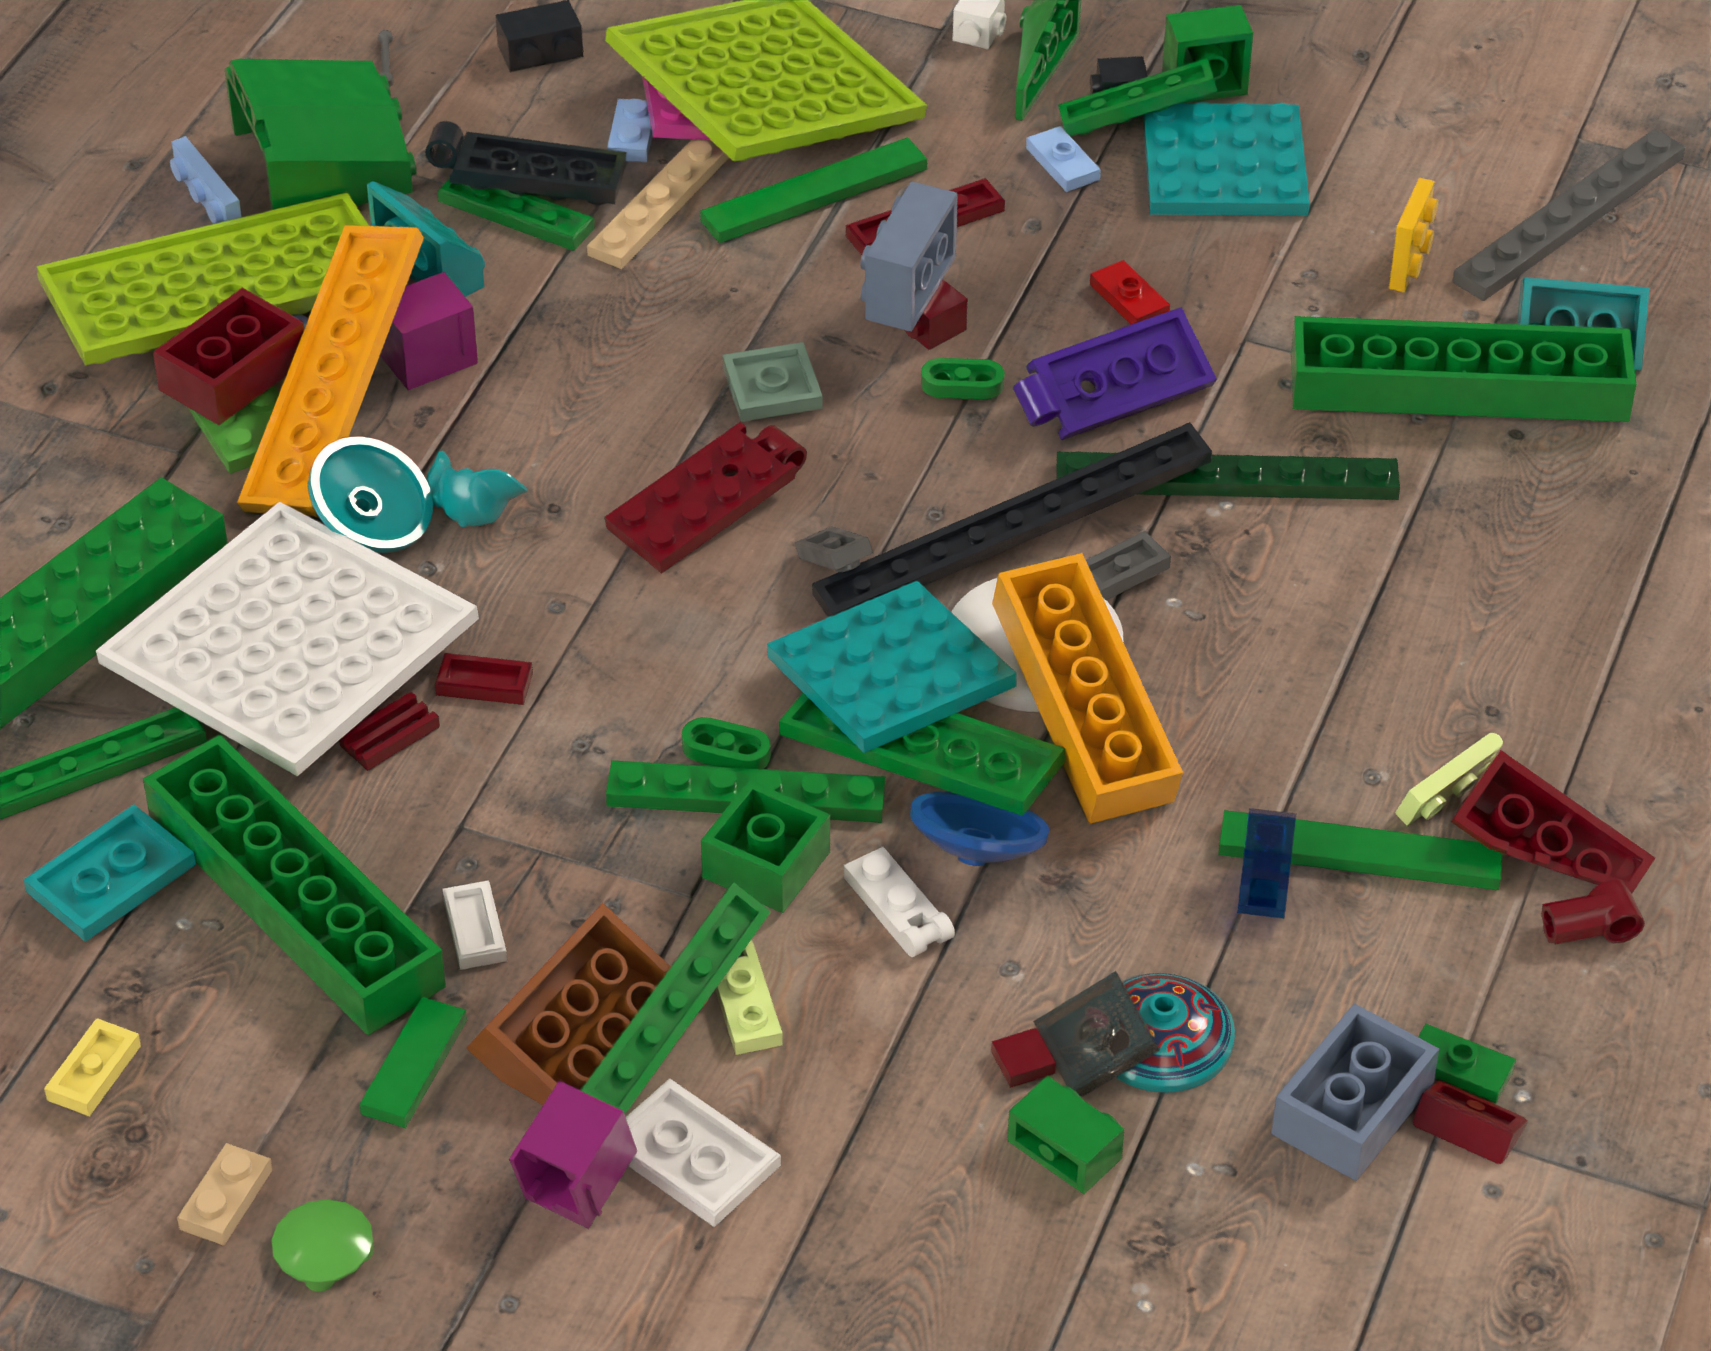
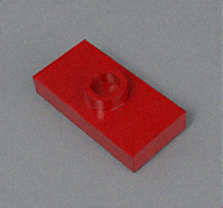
[1090,260,1170,325]

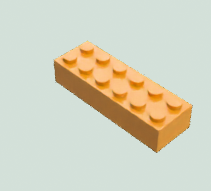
[992,553,1183,824]

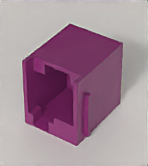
[380,272,478,390]
[509,1081,637,1229]

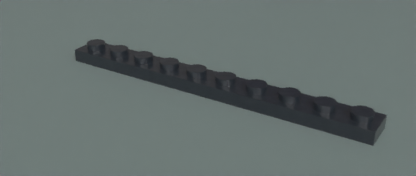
[812,422,1212,617]

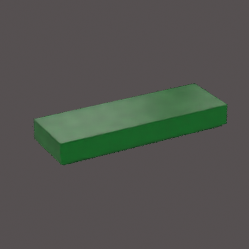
[360,997,467,1128]

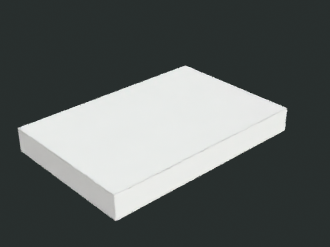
[626,1078,781,1227]

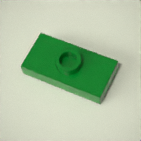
[1418,1023,1516,1104]

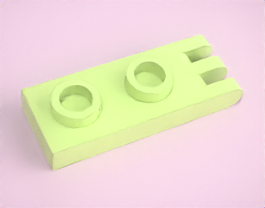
[1395,733,1503,826]
[715,940,783,1055]

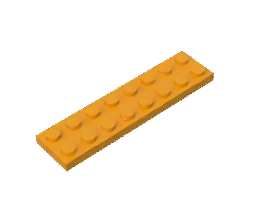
[237,225,424,517]

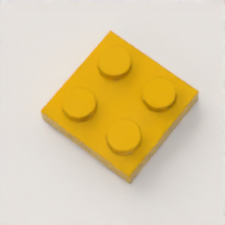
[1389,178,1439,292]

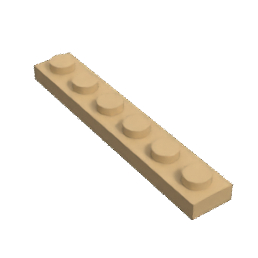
[587,139,729,269]

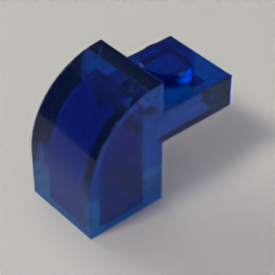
[1237,808,1296,919]

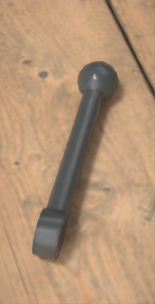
[378,30,394,87]

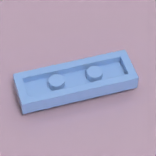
[170,136,242,224]

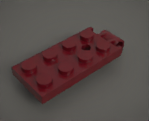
[604,422,807,574]

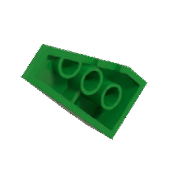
[1015,0,1081,121]

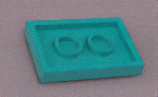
[23,804,196,942]

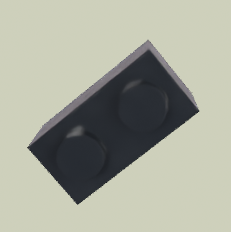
[495,0,584,72]

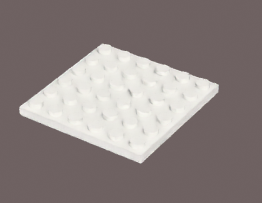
[96,502,479,776]

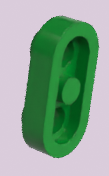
[921,358,1005,400]
[681,717,771,769]

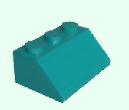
[367,181,485,297]
[1517,277,1650,371]

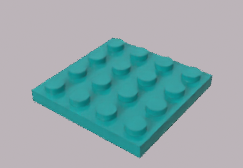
[1143,102,1310,216]
[767,581,1017,753]

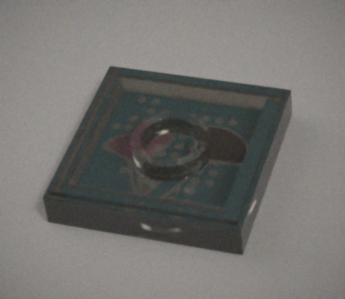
[1033,971,1160,1098]

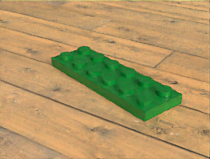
[779,693,1065,816]

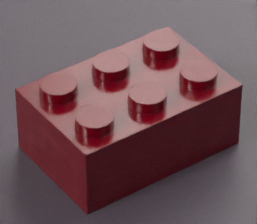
[153,288,304,425]

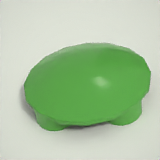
[271,1199,374,1292]

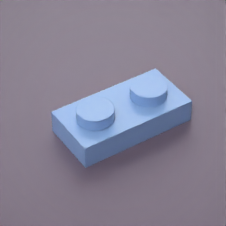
[607,99,653,162]

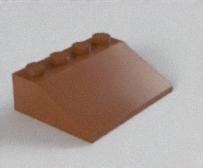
[466,903,708,1105]

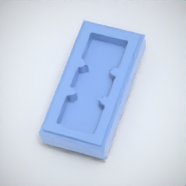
[1026,126,1101,192]

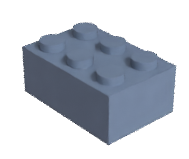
[860,181,957,332]
[1271,1003,1439,1181]

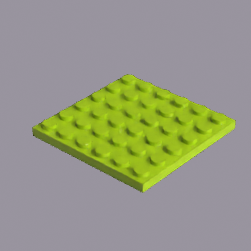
[605,0,927,161]

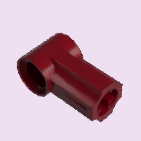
[1541,880,1645,944]

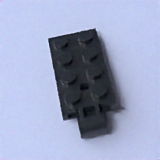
[425,121,627,205]

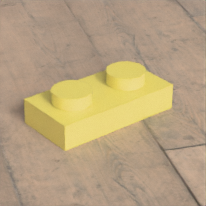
[44,1018,141,1117]

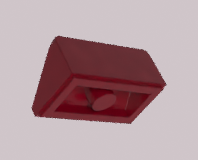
[1413,1080,1528,1164]

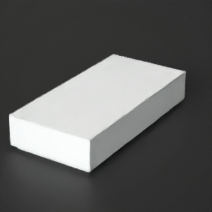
[442,880,507,970]

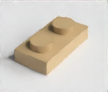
[177,1143,272,1246]

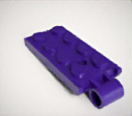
[1013,307,1217,440]

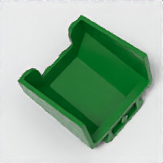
[224,59,417,210]

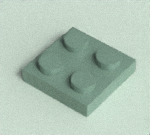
[722,342,823,422]

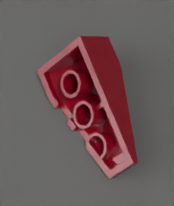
[1451,750,1655,894]

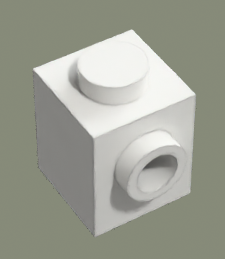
[953,0,1006,49]

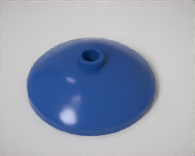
[910,791,1049,866]

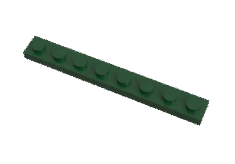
[1056,451,1400,500]

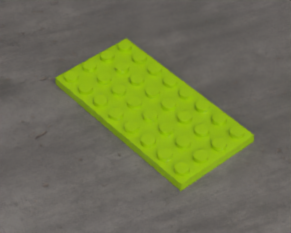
[36,193,369,366]

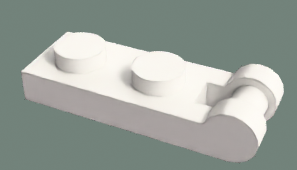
[844,847,955,957]

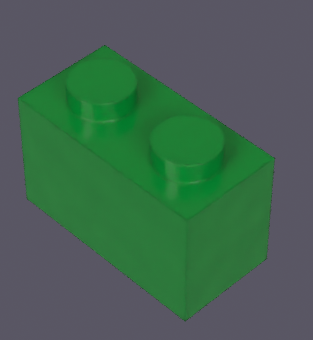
[1007,1075,1125,1194]

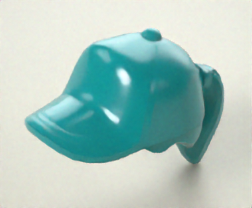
[426,451,528,527]

